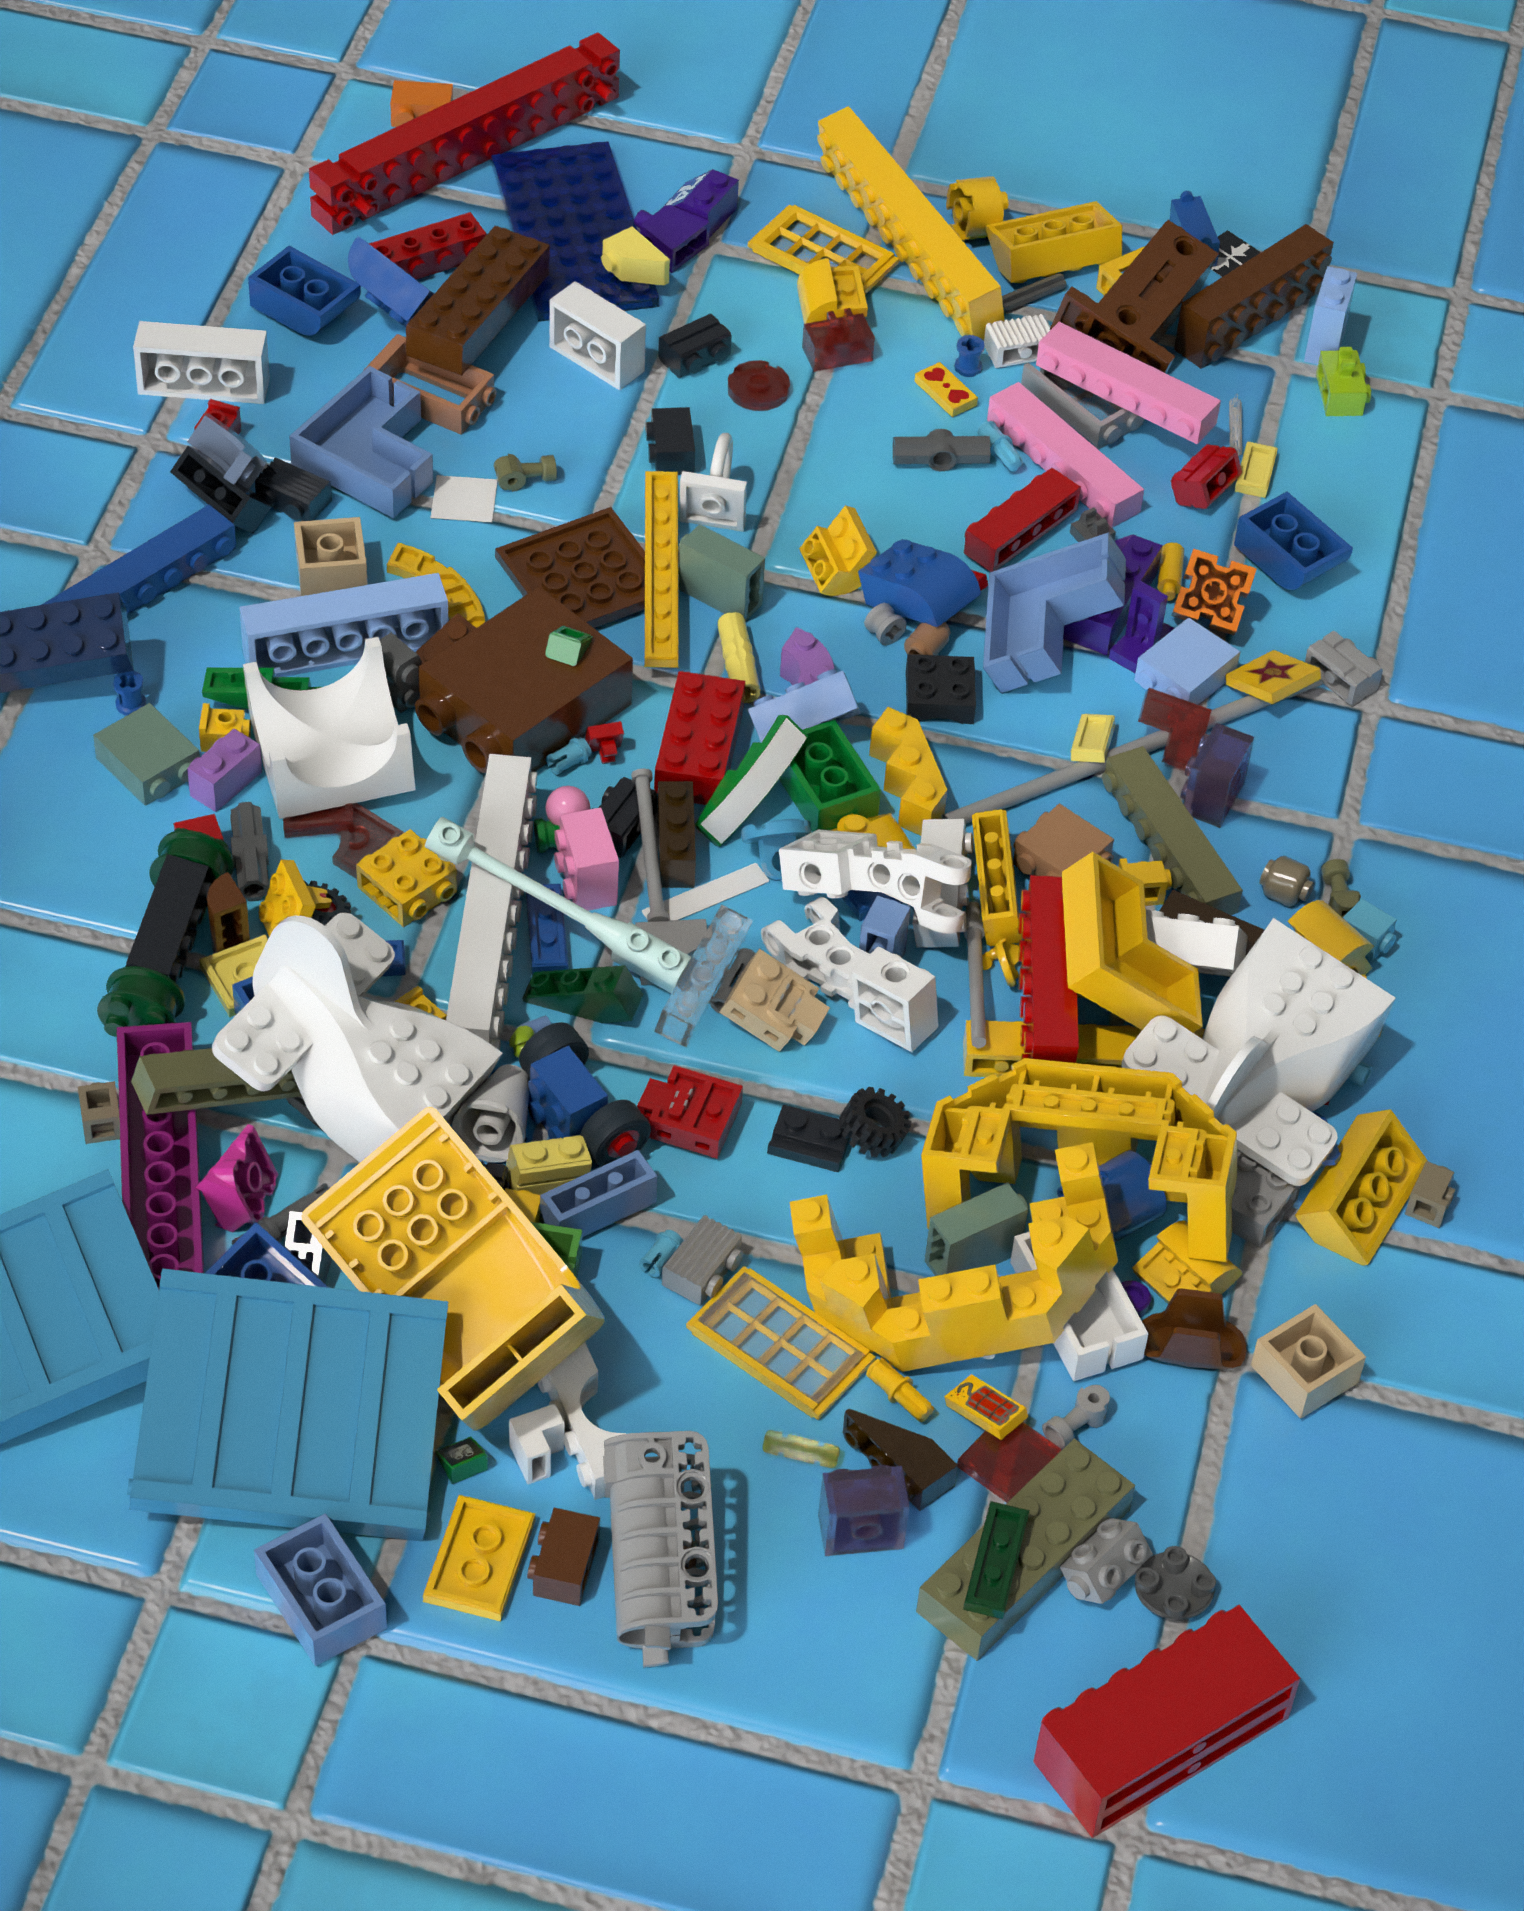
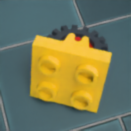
[258,859,351,937]

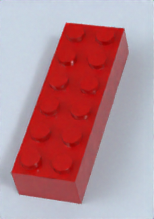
[1018,875,1079,1063]

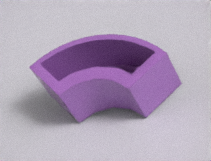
[780,627,834,686]

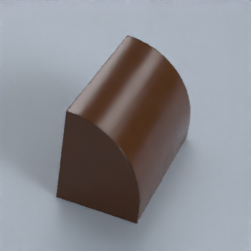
[207,872,250,954]

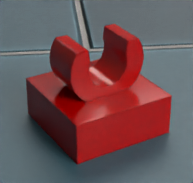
[585,721,624,764]

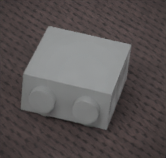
[1232,1149,1301,1248]

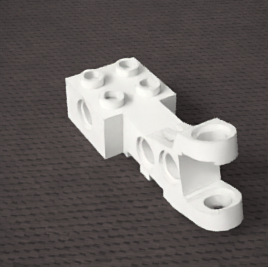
[779,830,972,934]
[761,897,938,1052]

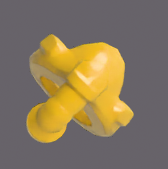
[982,938,1019,987]

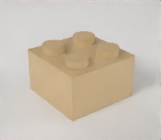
[294,517,367,596]
[1251,1304,1366,1419]

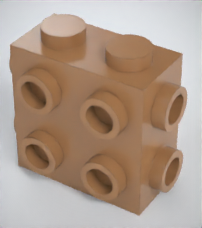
[1013,803,1114,877]

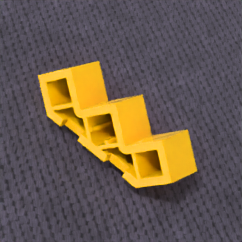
[869,707,948,836]

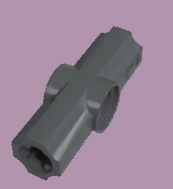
[892,429,990,472]
[230,802,270,901]

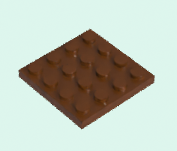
[495,507,645,628]

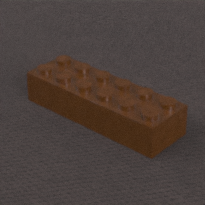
[1174,224,1334,369]
[406,226,550,376]

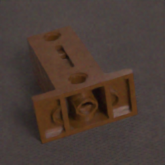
[1049,220,1219,374]

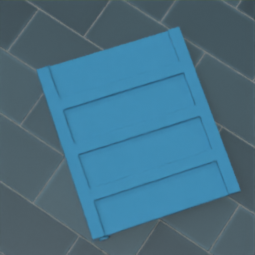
[0,1169,159,1444]
[127,1269,448,1541]

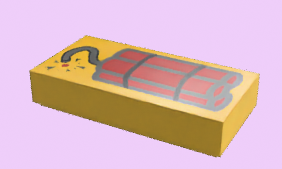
[944,1374,1028,1440]

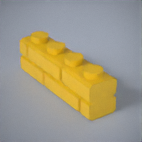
[972,809,1022,946]

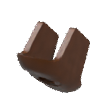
[1142,1288,1247,1369]

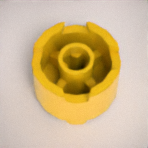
[946,176,1009,240]

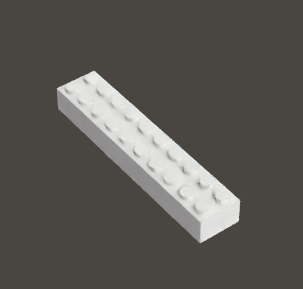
[446,754,537,1051]

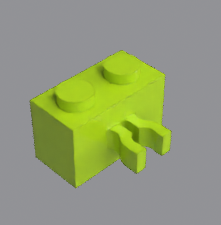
[1316,347,1371,416]

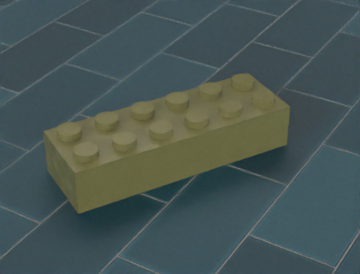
[916,1438,1135,1661]

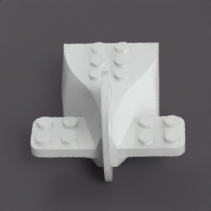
[212,913,502,1162]
[1122,918,1396,1186]

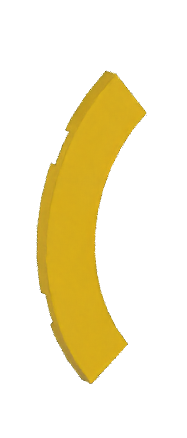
[387,543,485,628]

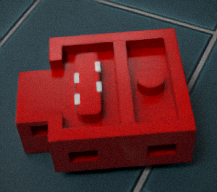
[637,1065,743,1159]

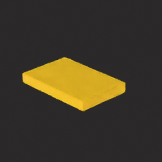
[423,1495,536,1622]

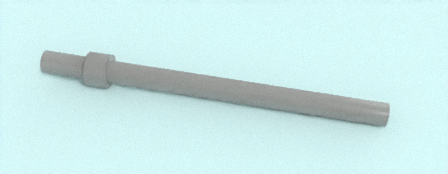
[964,902,986,1048]

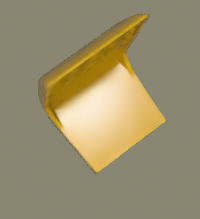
[301,1107,605,1431]

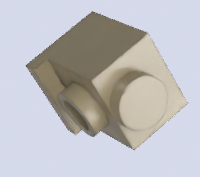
[78,1081,120,1144]
[1405,1161,1456,1229]

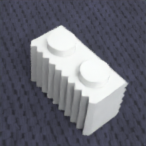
[984,313,1050,368]

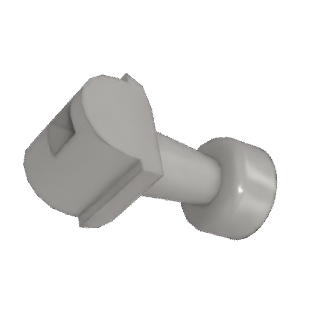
[1042,1385,1110,1449]

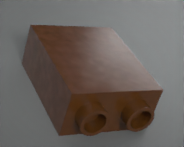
[415,587,633,773]

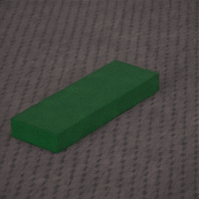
[963,1501,1030,1619]

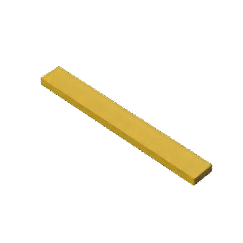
[644,471,678,668]

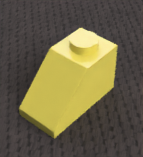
[601,226,670,286]

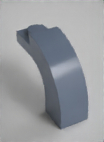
[187,413,267,490]

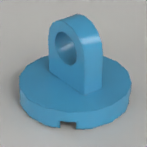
[741,819,812,881]

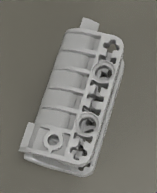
[603,1431,718,1668]

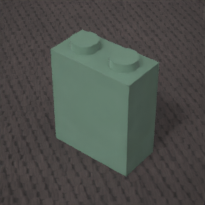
[678,524,765,622]
[93,703,200,806]
[925,1182,1029,1276]

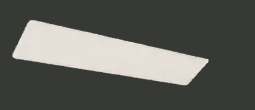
[642,863,769,921]

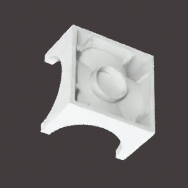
[243,637,415,819]

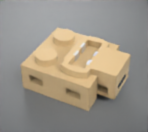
[719,949,830,1052]

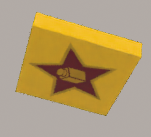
[1225,650,1321,704]

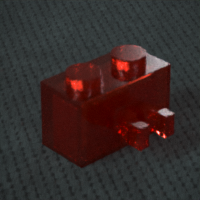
[802,308,875,372]

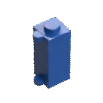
[1169,191,1220,266]

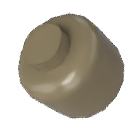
[1259,856,1314,907]

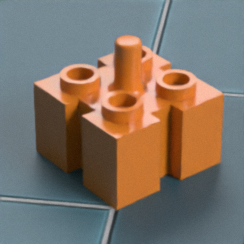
[1171,548,1257,635]

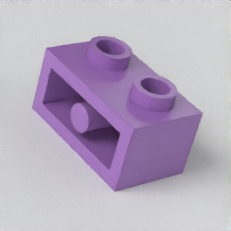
[187,729,262,812]

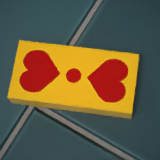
[914,362,978,417]

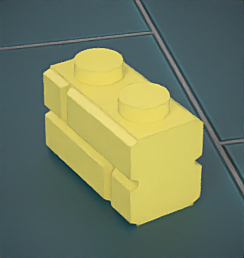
[506,1135,592,1195]

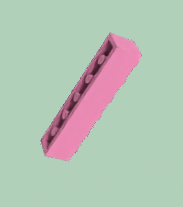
[1036,322,1221,444]
[987,382,1144,528]

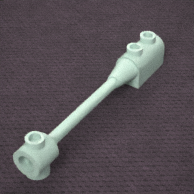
[425,816,692,994]

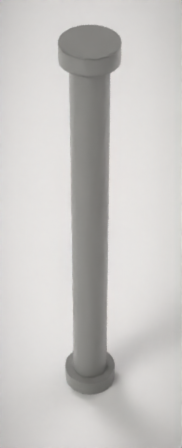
[631,768,669,922]

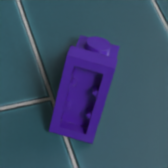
[1108,581,1175,673]

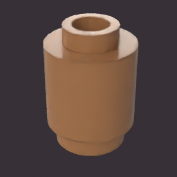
[904,622,950,655]

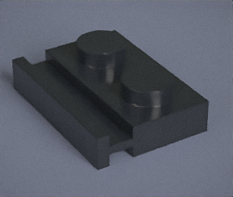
[767,1105,850,1172]

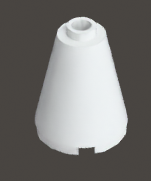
[452,1064,530,1162]

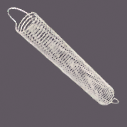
[1229,394,1242,456]

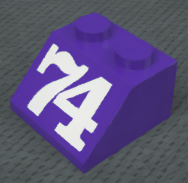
[662,169,739,238]

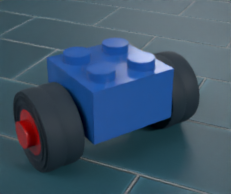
[519,1022,651,1167]

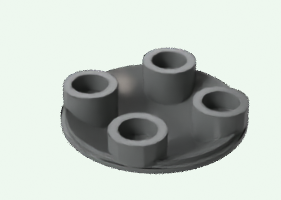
[1135,1546,1216,1620]

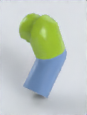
[509,1015,551,1058]

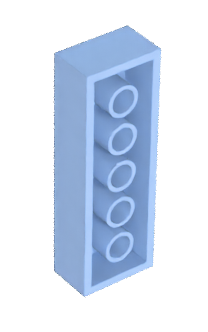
[239,573,448,677]

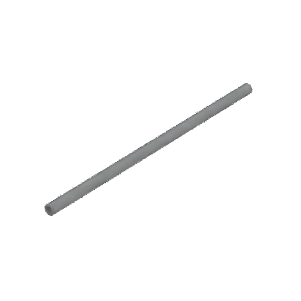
[942,675,1323,824]

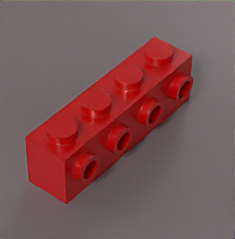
[369,212,487,280]
[964,467,1081,572]

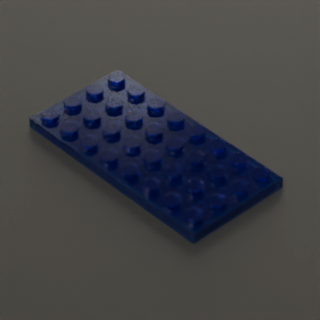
[491,141,659,322]

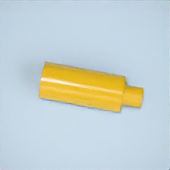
[1157,542,1185,601]

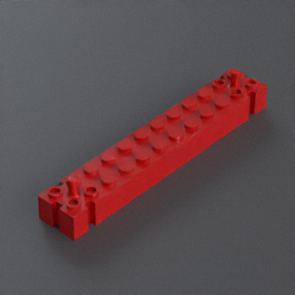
[309,32,620,235]

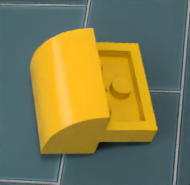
[797,258,868,330]
[799,505,877,596]
[1287,900,1374,975]
[1132,1221,1243,1304]

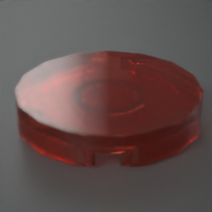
[727,360,790,411]

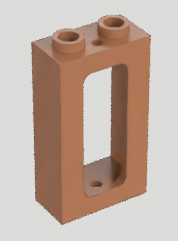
[363,334,497,435]

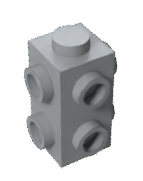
[1060,1518,1153,1604]

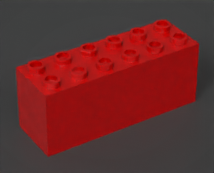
[1033,1604,1301,1838]

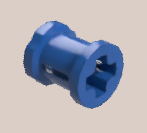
[954,335,985,377]
[113,671,146,715]

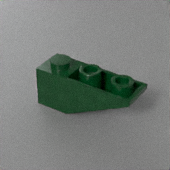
[522,965,643,1023]

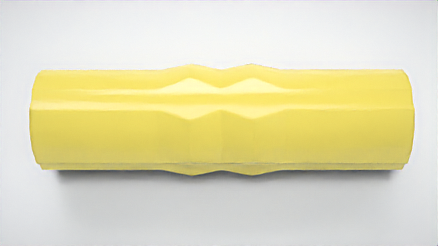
[717,612,761,703]

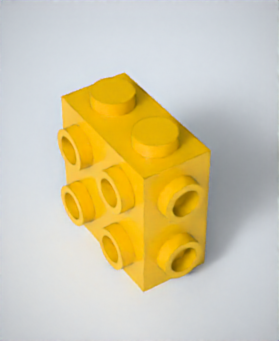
[356,829,457,927]

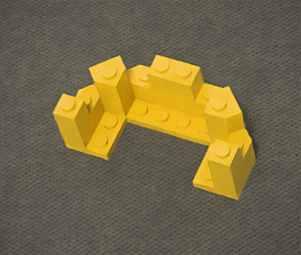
[921,1058,1237,1262]
[789,1142,1118,1372]

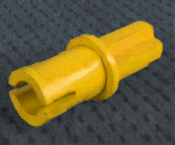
[866,1357,934,1422]

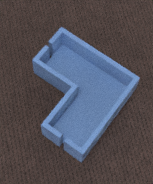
[289,366,433,519]
[983,532,1126,693]

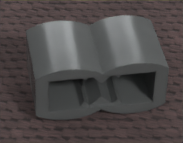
[380,632,422,713]

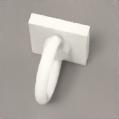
[680,433,747,532]

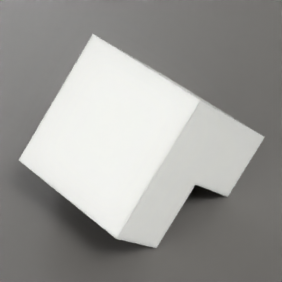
[509,1404,565,1485]

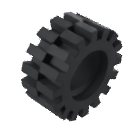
[839,1087,911,1157]

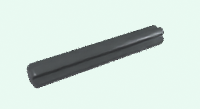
[1002,273,1067,313]

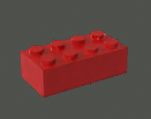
[654,671,746,805]

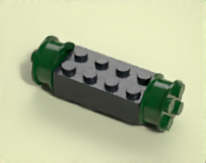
[97,828,235,1037]

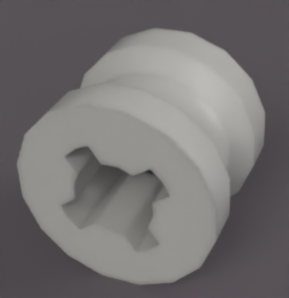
[864,603,906,645]

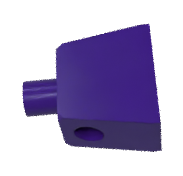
[634,205,710,273]

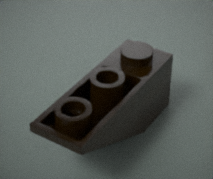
[842,1408,958,1511]

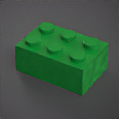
[779,719,881,832]

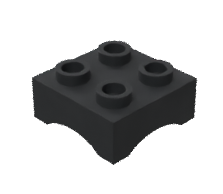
[905,654,976,724]

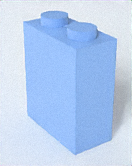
[1304,266,1358,365]
[1134,617,1240,715]

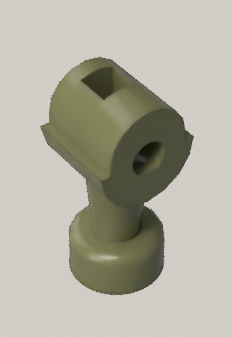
[493,454,557,492]
[1321,859,1361,918]

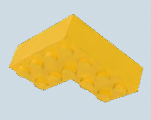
[1062,852,1203,1033]

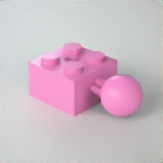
[545,786,619,911]

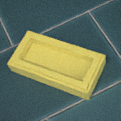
[1234,442,1278,498]
[1070,714,1115,763]

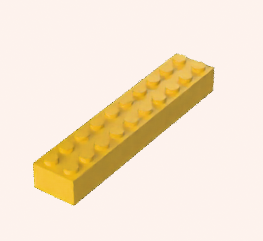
[817,106,1005,340]

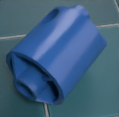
[1057,1150,1167,1242]

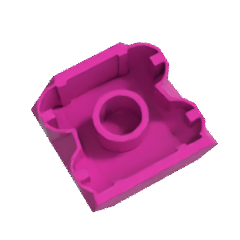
[195,1124,279,1232]

